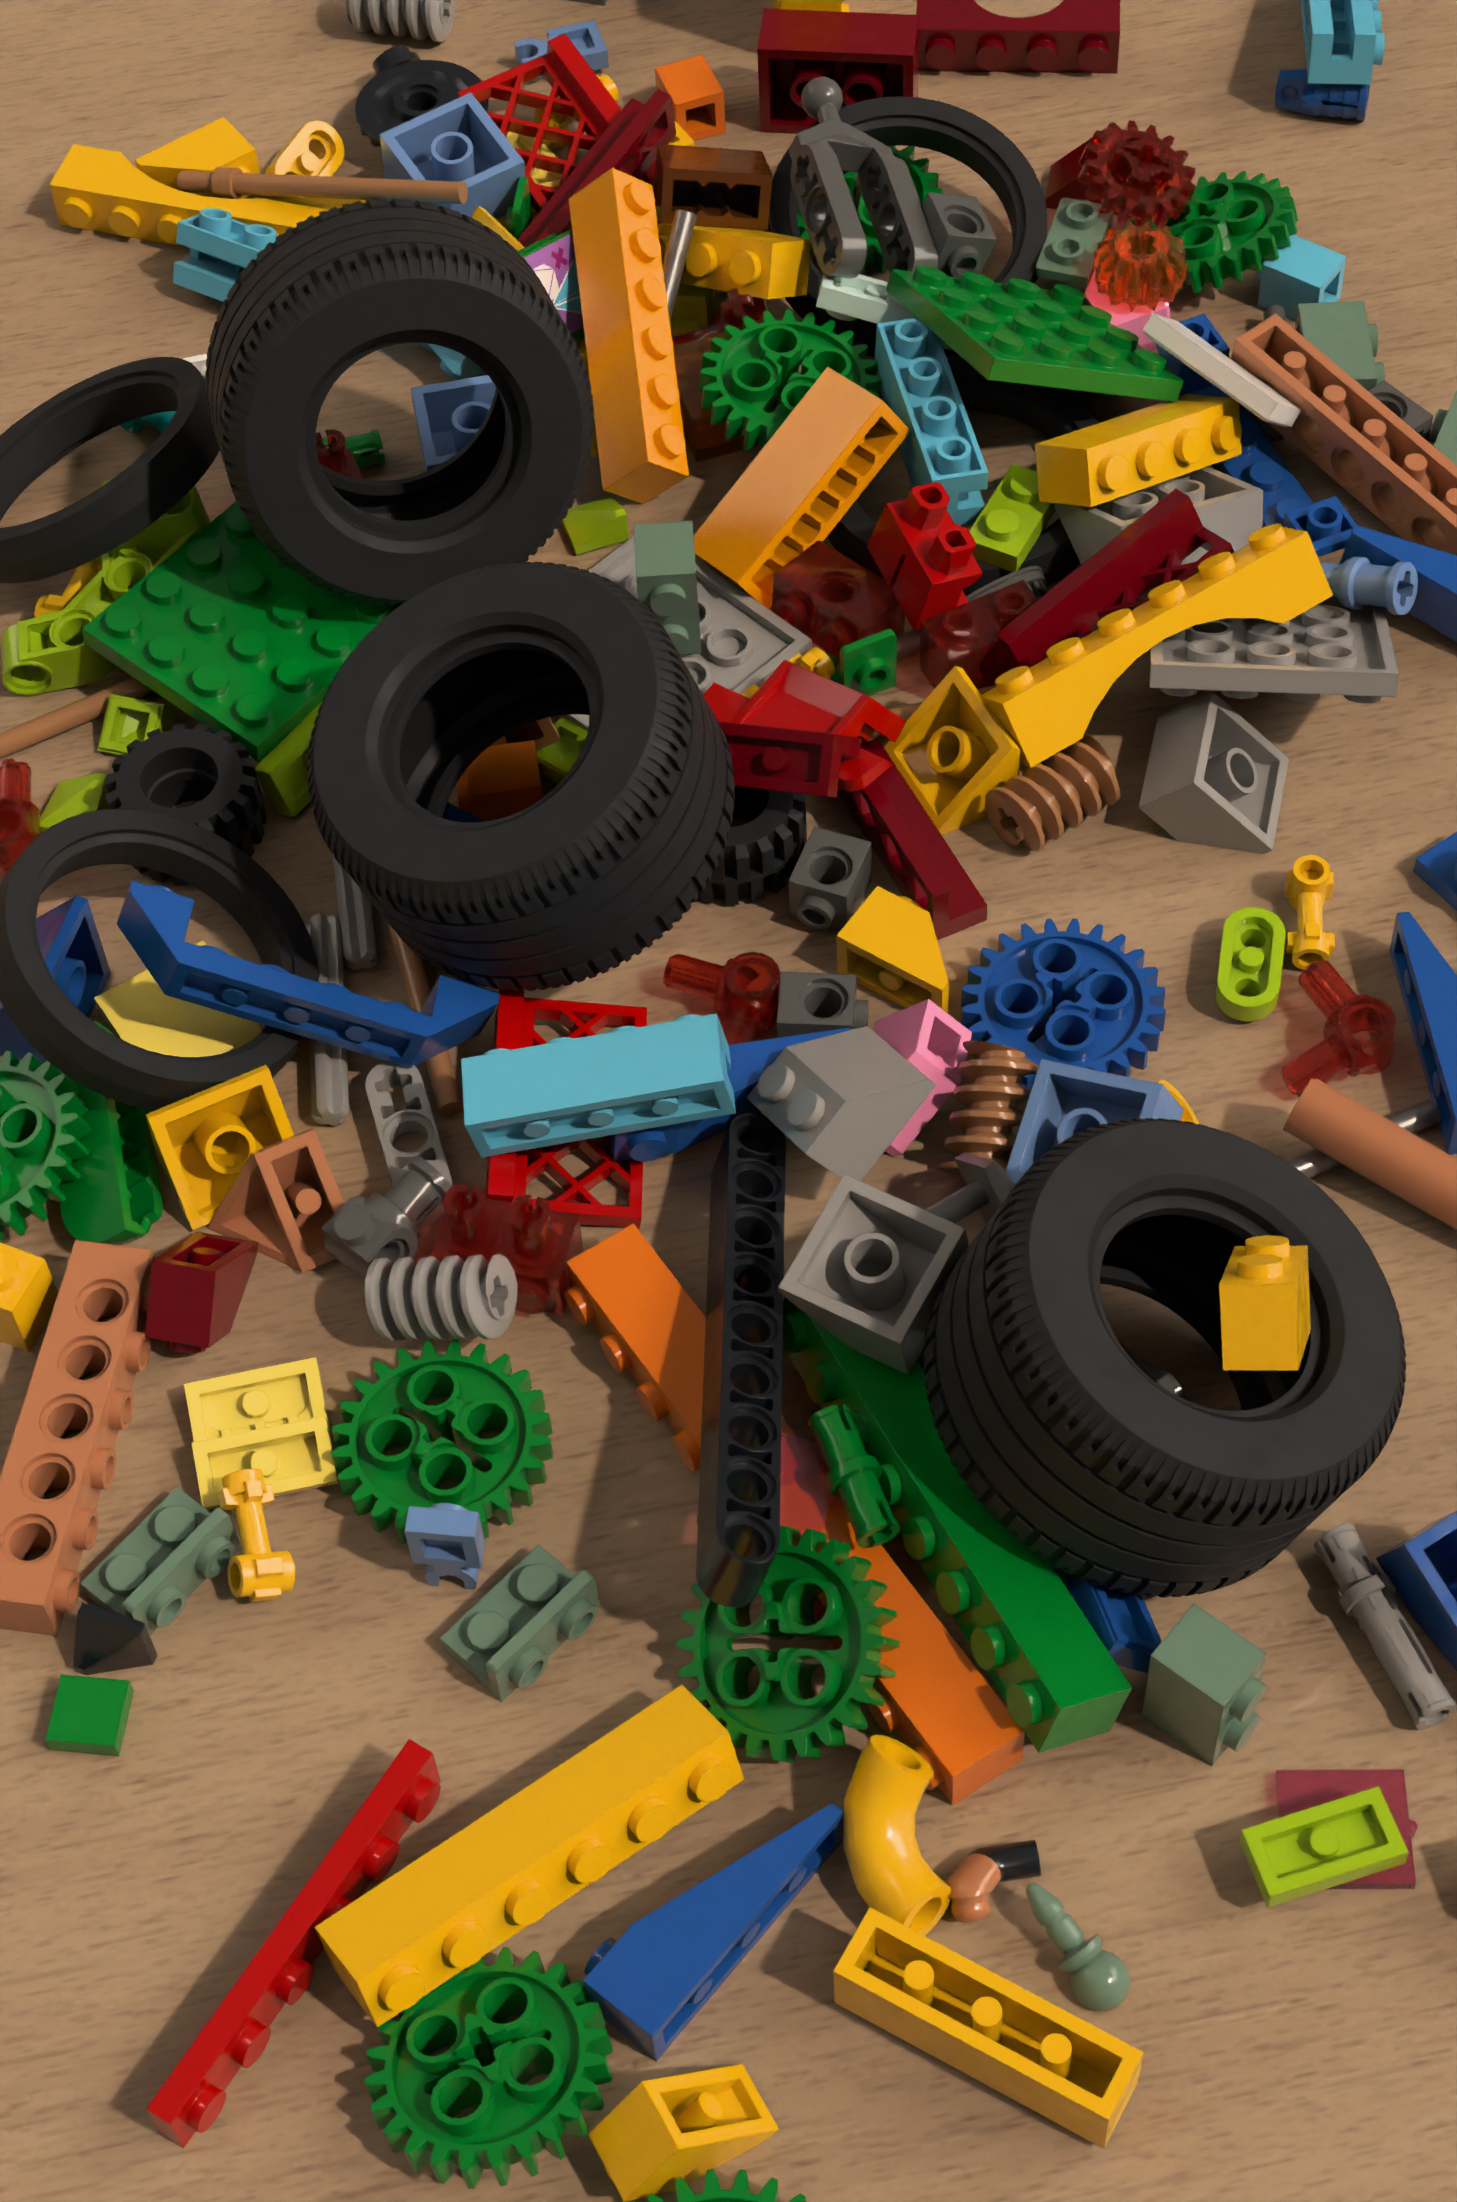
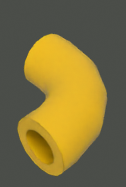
[843,1734,951,1936]

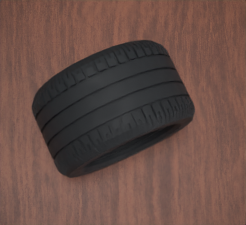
[205,198,594,606]
[307,562,735,991]
[923,1118,1406,1598]

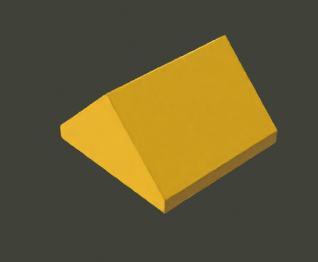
[884,666,1020,835]
[145,1065,294,1231]

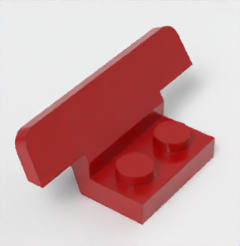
[703,660,906,792]

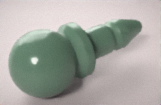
[1026,1883,1130,2012]

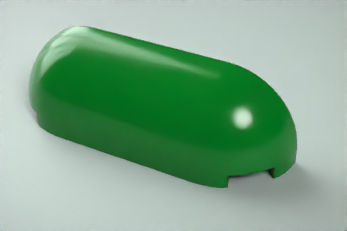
[59,1021,163,1245]

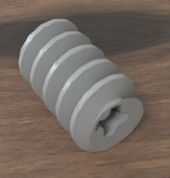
[346,0,456,43]
[364,1254,518,1341]

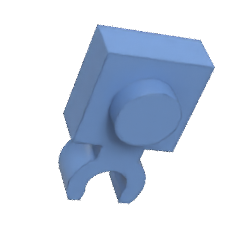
[514,19,609,79]
[404,1503,486,1590]

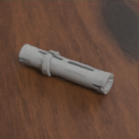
[1314,1523,1457,1729]

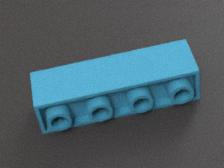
[1300,0,1385,85]
[173,208,277,302]
[875,318,989,526]
[461,1013,736,1158]

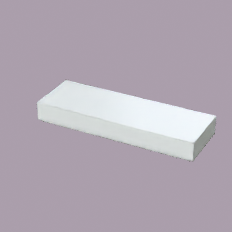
[1143,313,1302,428]

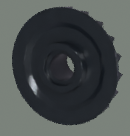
[355,60,489,147]

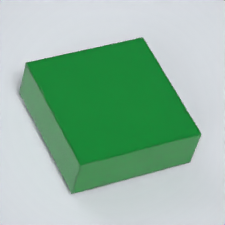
[45,1674,134,1756]

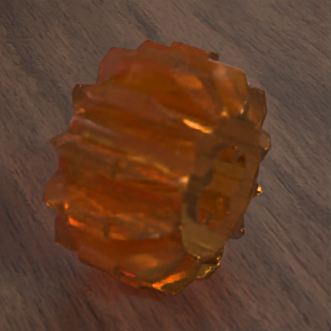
[1093,220,1187,312]

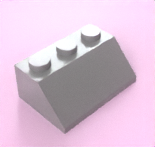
[1054,466,1263,565]

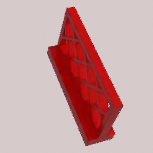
[458,33,656,214]
[483,988,647,1231]

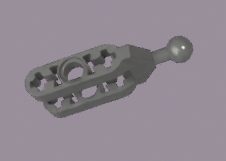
[788,76,938,279]

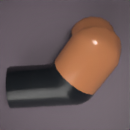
[947,1840,1041,1922]

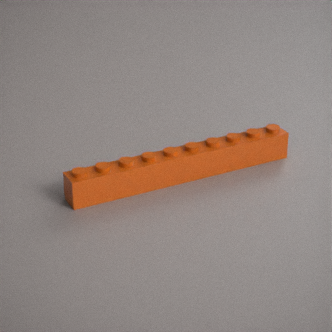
[564,1223,1025,1806]

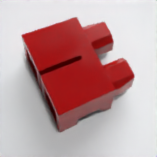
[867,482,983,631]

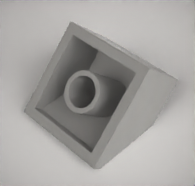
[1139,691,1289,854]
[746,1026,936,1181]
[778,1174,969,1375]

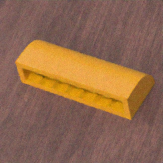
[693,367,911,609]

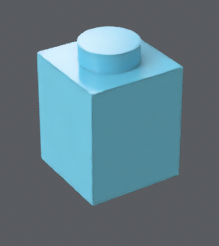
[1256,235,1347,321]

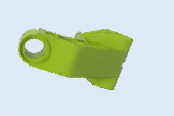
[0,480,211,696]

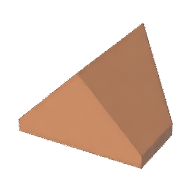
[207,1128,344,1273]

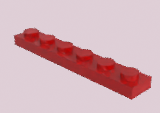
[146,1739,441,2149]

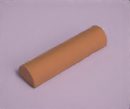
[1283,1078,1457,1230]

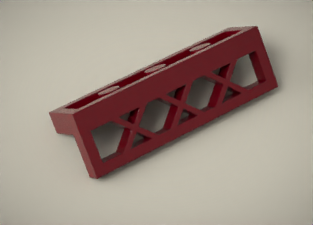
[518,89,676,247]
[995,488,1234,668]
[719,722,861,797]
[837,738,988,940]

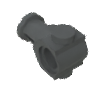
[322,1156,456,1280]

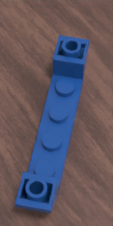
[1156,314,1357,557]
[117,880,500,1068]

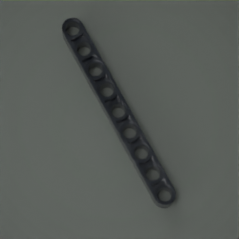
[696,1113,786,1607]

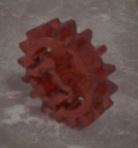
[1078,120,1196,230]

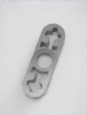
[365,1061,455,1226]

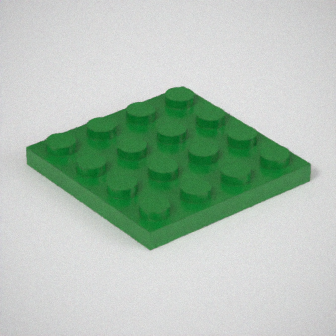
[886,265,1184,402]
[82,501,399,762]

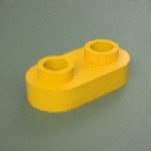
[265,120,345,177]

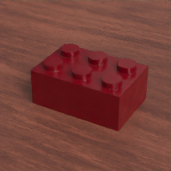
[757,9,919,134]

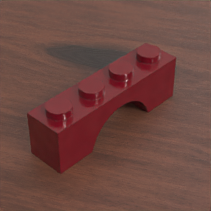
[916,0,1120,73]

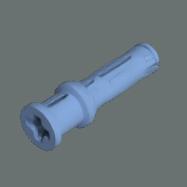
[1320,556,1418,615]

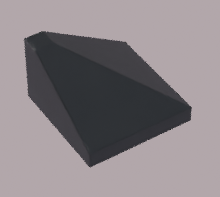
[73,1602,158,1675]

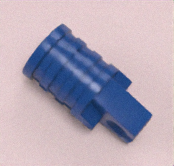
[1275,69,1370,121]

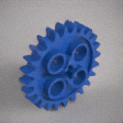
[961,918,1166,1089]

